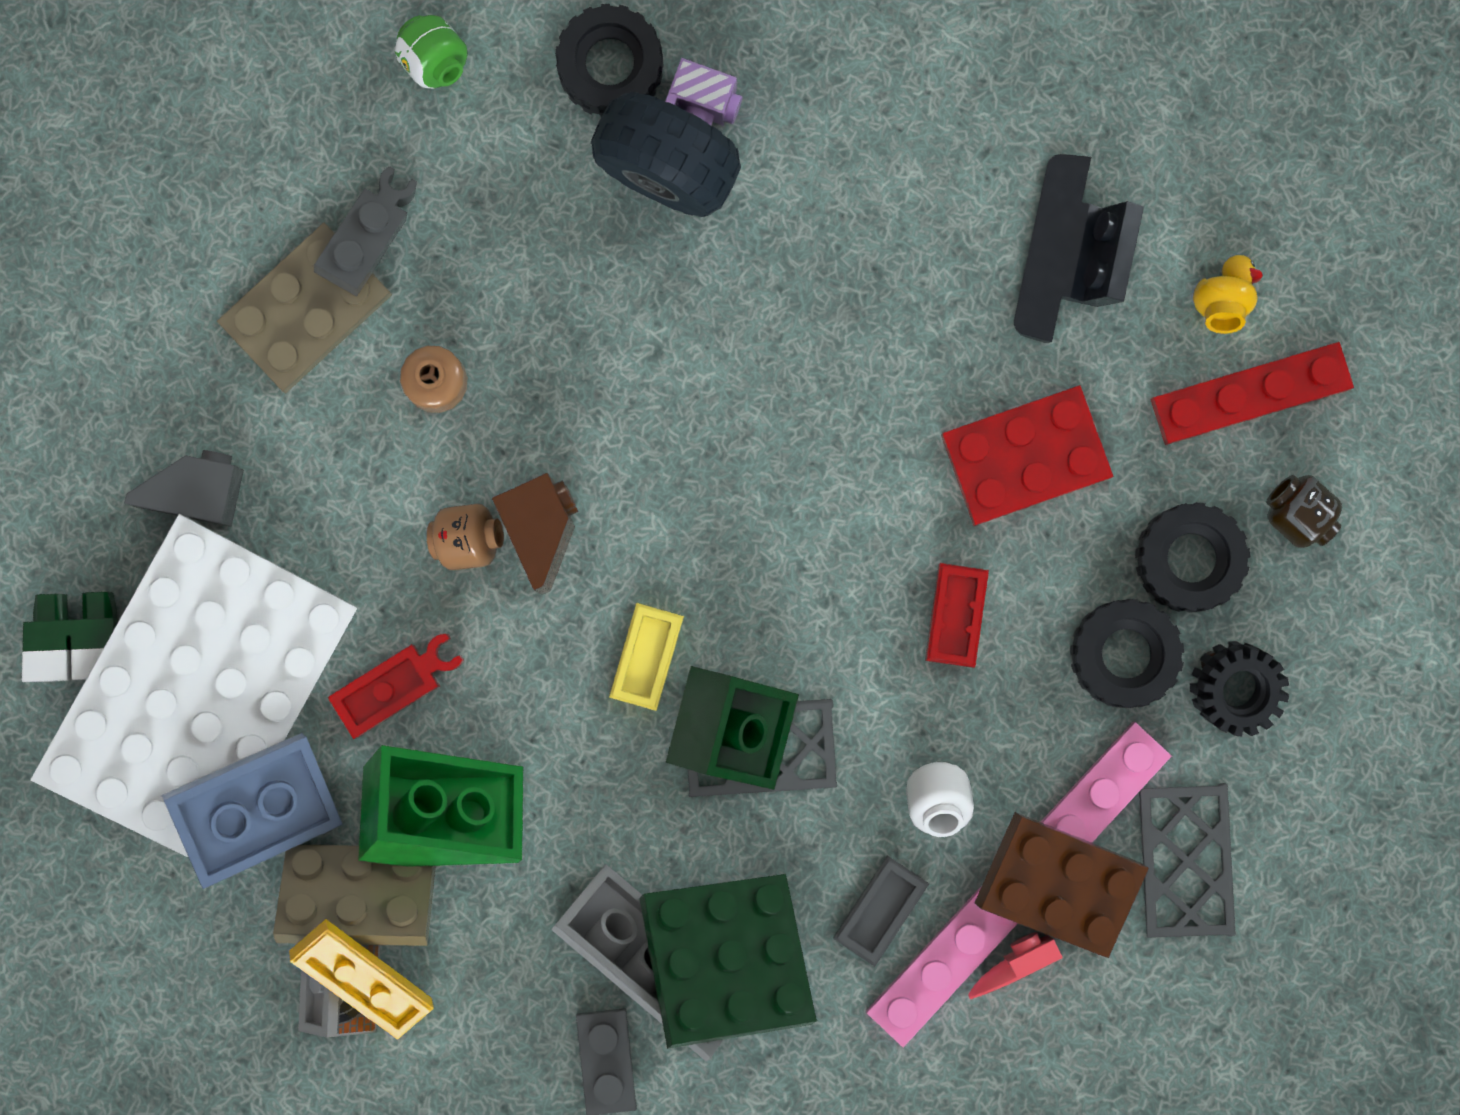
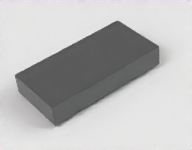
[833,855,929,967]

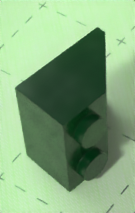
[666,666,799,790]

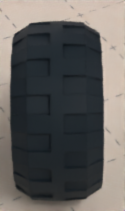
[591,92,741,217]

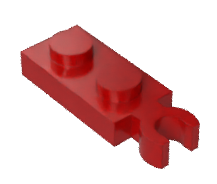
[327,634,464,739]

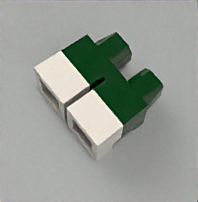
[22,592,120,682]

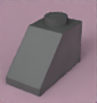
[124,450,244,527]

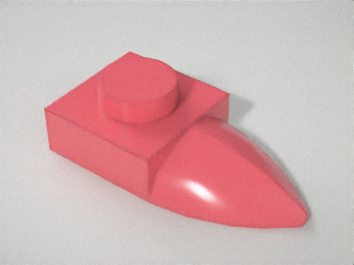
[968,932,1063,999]

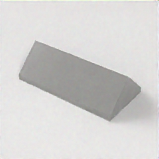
[551,864,724,1062]

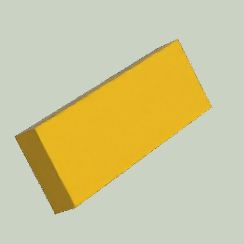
[289,919,434,1040]

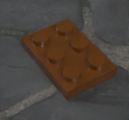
[974,812,1149,958]

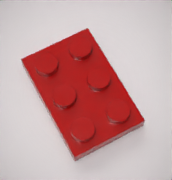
[941,385,1114,526]

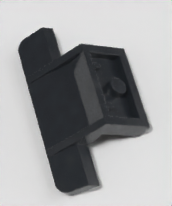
[1014,154,1144,343]

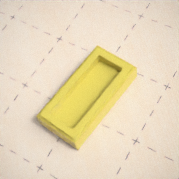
[609,603,684,711]

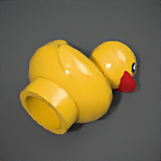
[1193,255,1263,334]

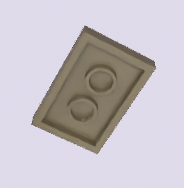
[217,222,392,394]
[273,845,436,946]

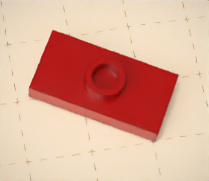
[925,563,989,668]

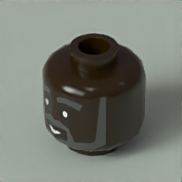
[1266,475,1342,548]

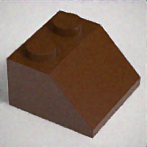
[492,473,579,595]

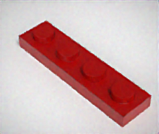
[1151,342,1354,445]

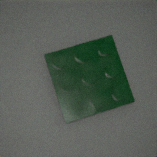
[639,874,817,1049]

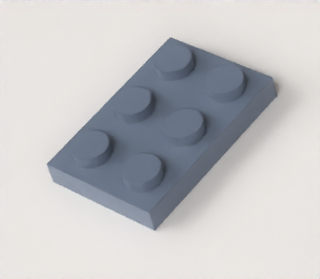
[161,733,343,889]

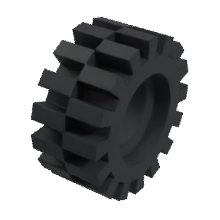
[1190,641,1289,737]

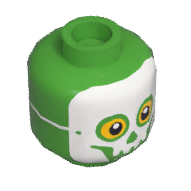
[395,15,468,89]

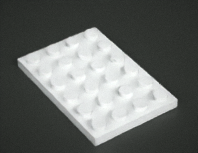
[31,513,357,857]

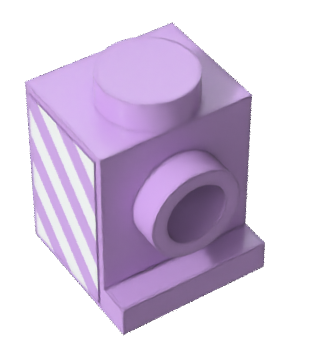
[665,58,742,126]

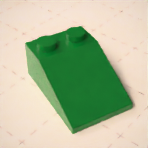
[358,745,524,867]

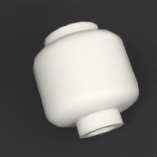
[906,762,974,837]

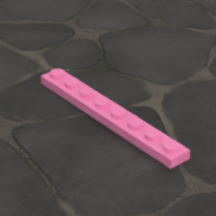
[866,722,1172,1048]

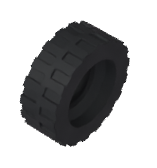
[555,4,664,117]
[1135,502,1250,613]
[1070,599,1185,708]

